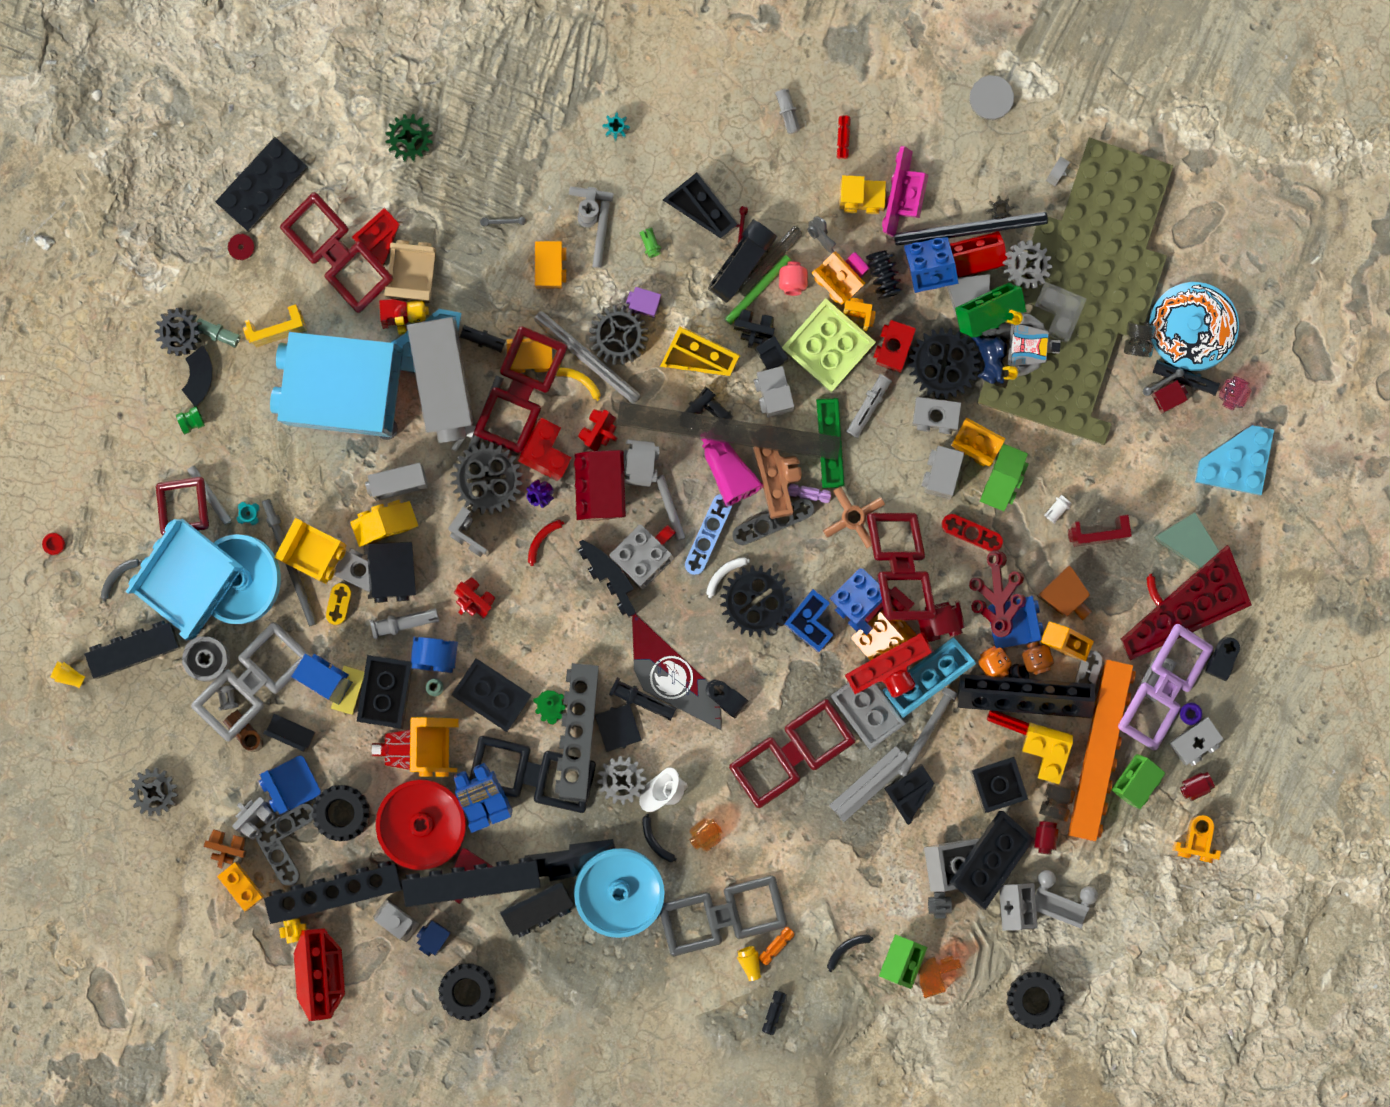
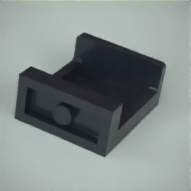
[364,542,416,603]

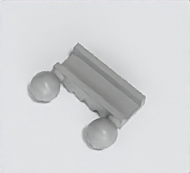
[1035,870,1098,929]

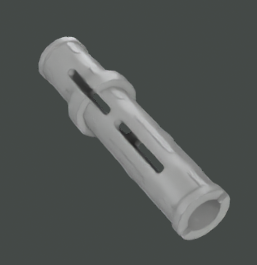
[846,374,892,439]

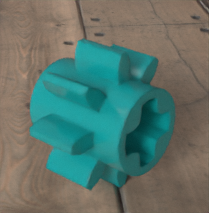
[602,112,630,141]

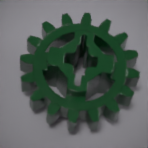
[385,114,433,163]

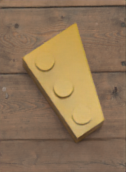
[660,326,741,376]

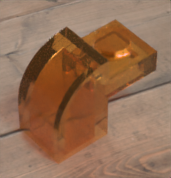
[918,955,962,998]

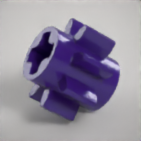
[526,479,554,508]

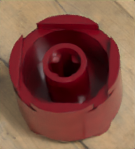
[916,600,966,642]

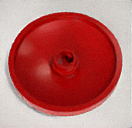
[375,780,466,870]

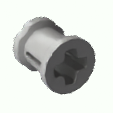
[216,685,239,711]

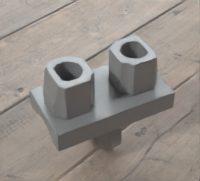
[232,797,275,840]

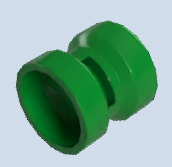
[176,406,205,435]

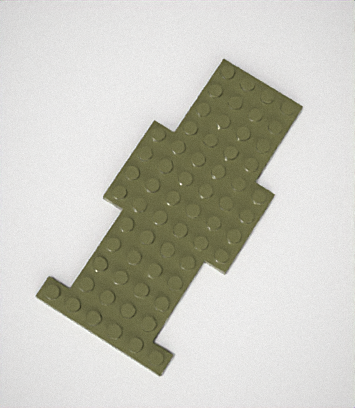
[977,137,1173,445]

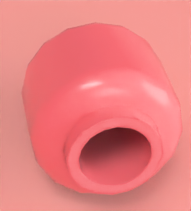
[779,261,808,296]

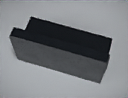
[263,714,316,753]

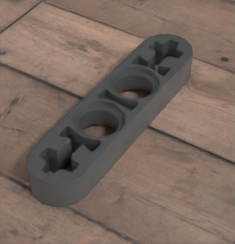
[732,499,814,546]

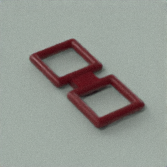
[280,192,393,313]
[474,326,568,453]
[156,477,209,535]
[867,513,937,620]
[729,699,856,808]

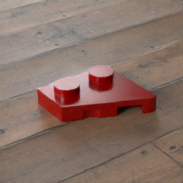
[352,207,400,266]

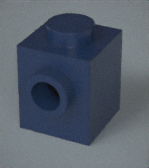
[416,920,452,957]

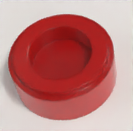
[42,533,66,555]

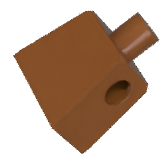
[1037,565,1092,621]

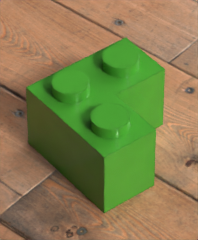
[980,443,1029,511]

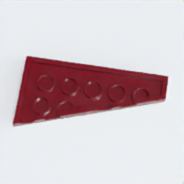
[1120,545,1252,661]

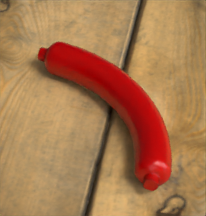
[528,520,564,566]
[1146,574,1164,606]

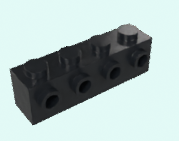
[84,620,181,680]

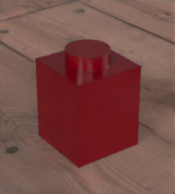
[1151,380,1188,415]

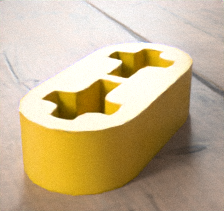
[326,583,352,625]

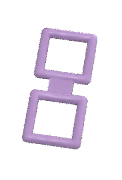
[1118,624,1213,750]

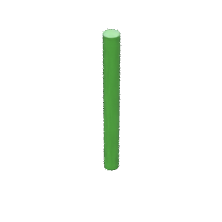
[725,255,792,325]

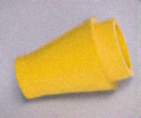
[50,661,85,688]
[737,946,762,981]

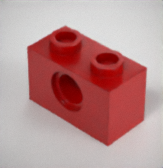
[873,320,916,373]

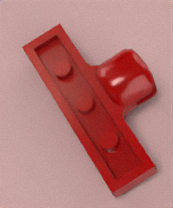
[845,632,934,698]

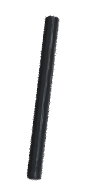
[894,212,1048,246]

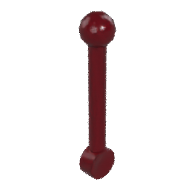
[735,206,748,247]

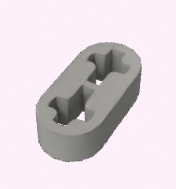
[1074,651,1102,684]

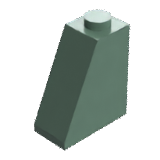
[1154,513,1219,569]

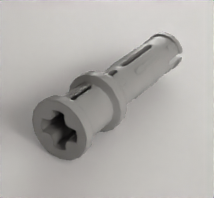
[370,608,439,639]

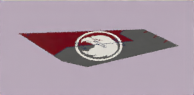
[632,614,721,730]

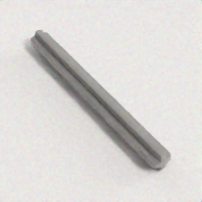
[534,311,641,404]

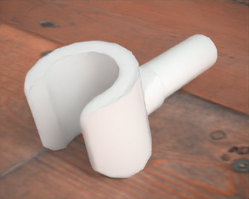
[451,425,476,451]

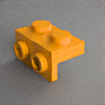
[812,251,866,305]
[843,298,876,332]
[951,417,1006,467]

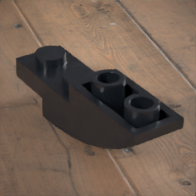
[577,540,636,618]
[525,839,616,881]

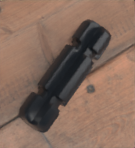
[762,991,787,1035]

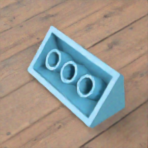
[882,637,976,718]

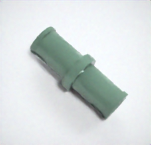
[197,318,241,348]
[426,679,444,697]

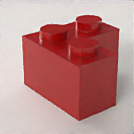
[518,417,572,481]

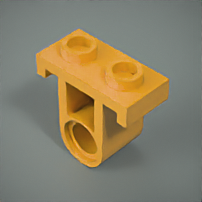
[1172,815,1221,863]

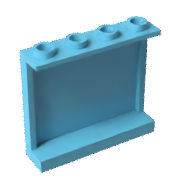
[126,519,243,640]

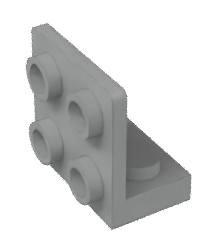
[448,507,489,557]
[610,525,674,590]

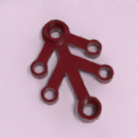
[969,551,1026,637]

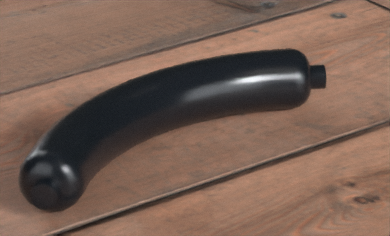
[642,814,677,863]
[827,934,873,972]

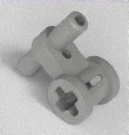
[569,186,614,227]

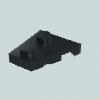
[884,764,934,825]

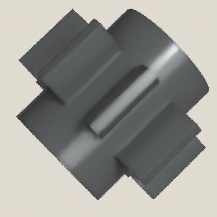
[928,892,952,919]

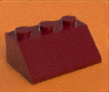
[574,450,626,521]

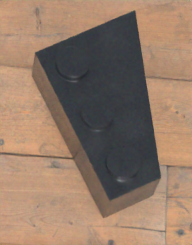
[662,172,741,240]

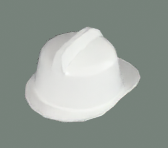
[639,768,688,812]

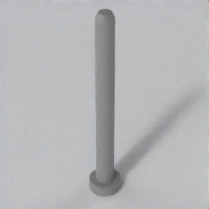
[899,687,958,777]

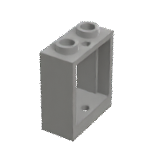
[365,463,428,501]

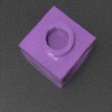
[626,287,661,318]

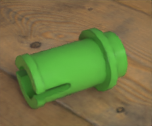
[639,228,662,258]

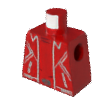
[372,730,411,770]

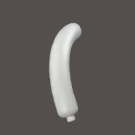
[706,557,750,598]

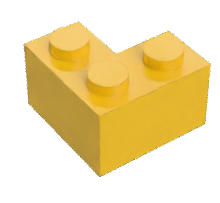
[839,175,886,214]
[350,500,418,547]
[1023,722,1073,784]

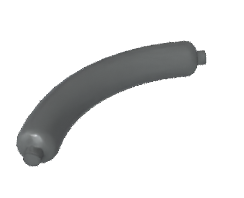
[101,558,142,602]

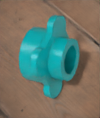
[237,502,260,525]

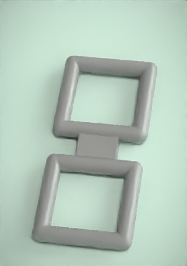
[191,622,310,742]

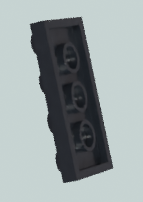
[215,137,308,233]
[950,811,1034,910]

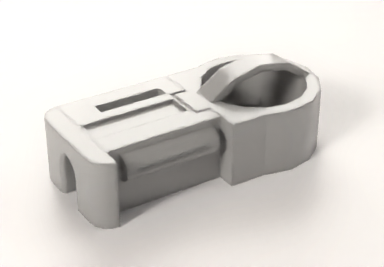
[1046,156,1070,186]

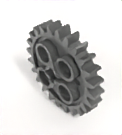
[450,443,523,515]

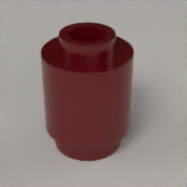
[1180,772,1215,802]
[1034,821,1059,855]

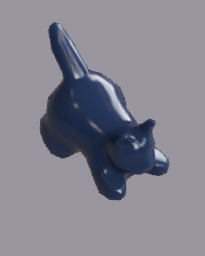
[972,336,1007,384]

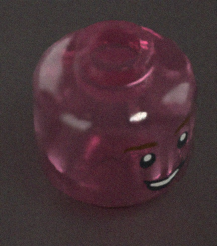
[1218,376,1252,411]

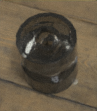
[1124,321,1156,357]
[1039,783,1076,822]

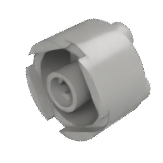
[624,440,659,487]
[182,636,230,682]

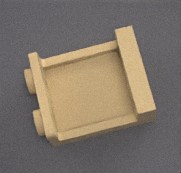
[384,240,436,303]

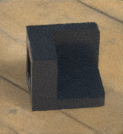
[755,336,788,370]

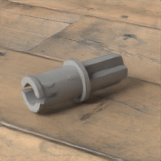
[775,89,800,134]

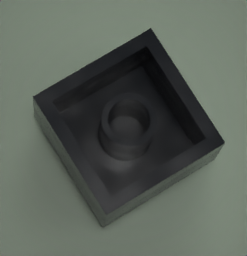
[970,757,1029,813]

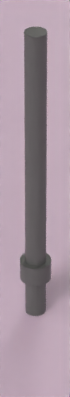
[262,499,318,627]

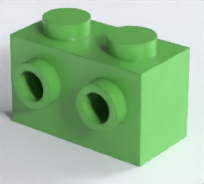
[1111,753,1165,809]
[879,934,928,989]

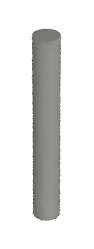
[592,201,610,268]
[187,465,232,525]
[656,475,685,541]

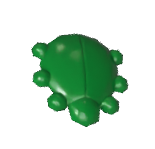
[533,690,565,725]

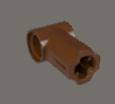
[223,709,264,752]

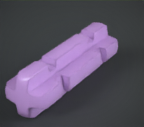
[788,484,831,503]

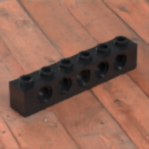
[957,674,1095,718]
[264,861,403,924]

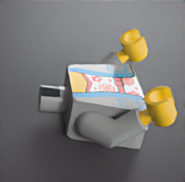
[1003,310,1060,380]

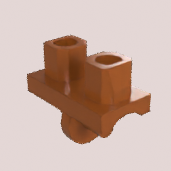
[204,829,247,869]

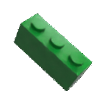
[955,283,1027,337]

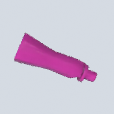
[700,428,763,507]

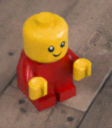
[379,299,429,335]

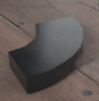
[182,345,213,407]

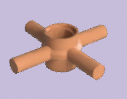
[823,487,885,548]

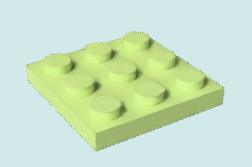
[782,298,876,393]

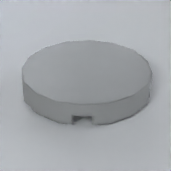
[969,75,1014,120]

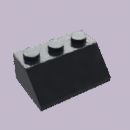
[500,882,574,938]

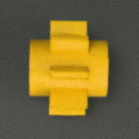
[279,918,307,943]

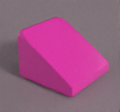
[845,252,869,278]

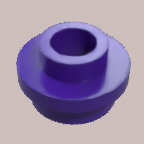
[1180,703,1202,725]

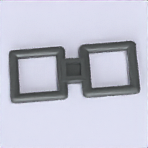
[660,875,787,956]

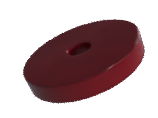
[228,234,255,261]

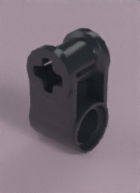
[1205,637,1240,682]
[705,679,749,719]

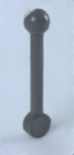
[480,217,527,227]
[1143,369,1184,396]

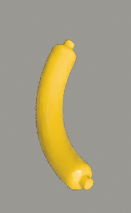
[556,368,601,401]

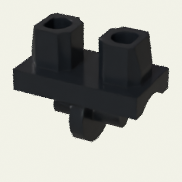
[734,309,775,348]

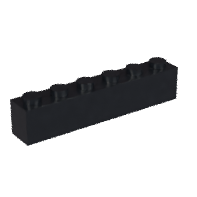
[402,857,541,907]

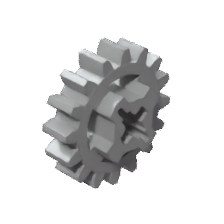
[1003,240,1052,289]
[597,756,646,805]

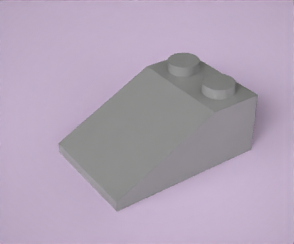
[924,838,980,892]

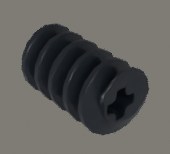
[866,250,904,300]

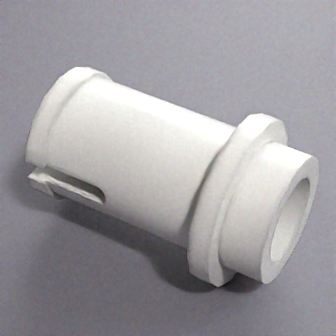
[1044,495,1072,524]

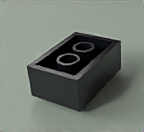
[356,655,413,729]

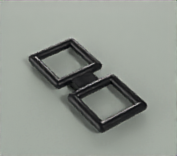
[469,736,596,813]

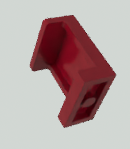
[1068,514,1132,547]

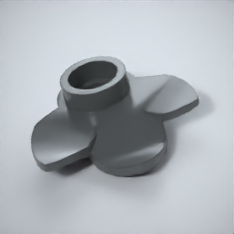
[808,216,836,253]

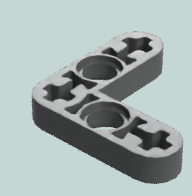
[256,804,314,886]

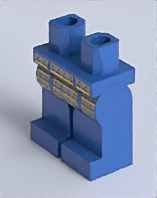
[454,763,513,833]

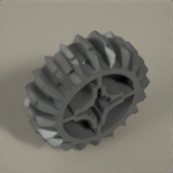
[589,305,649,365]

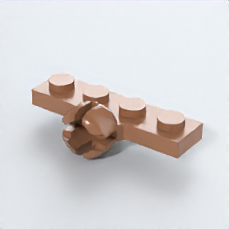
[750,428,802,519]

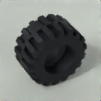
[312,785,370,841]
[438,963,496,1021]
[1006,971,1065,1029]

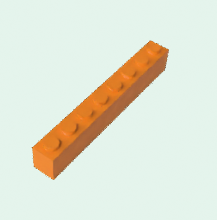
[1068,660,1136,841]

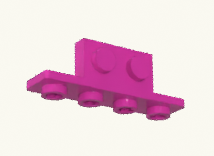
[882,146,929,237]

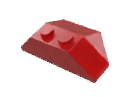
[294,928,345,1021]

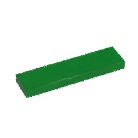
[816,398,845,489]

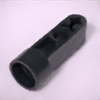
[708,219,778,303]

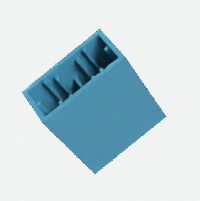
[270,332,403,437]

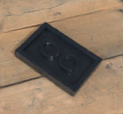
[451,658,532,732]

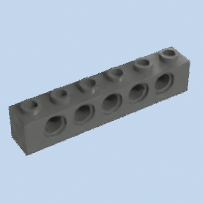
[555,663,599,802]

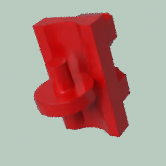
[578,409,618,451]
[453,577,495,619]

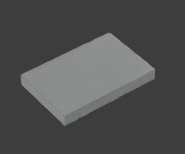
[830,682,906,750]

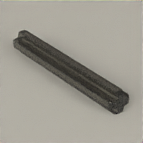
[738,226,803,297]

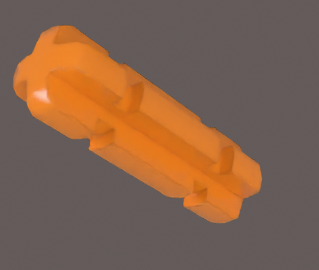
[759,927,795,965]

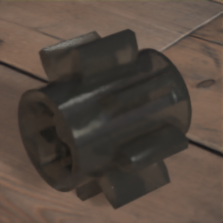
[986,196,1014,220]

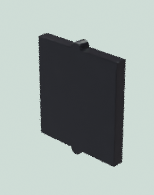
[595,704,642,752]

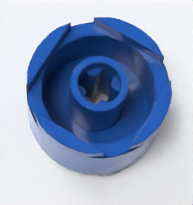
[411,637,458,673]

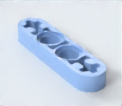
[685,494,732,575]

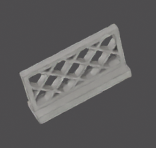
[829,746,908,822]

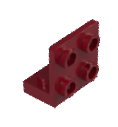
[865,586,915,623]

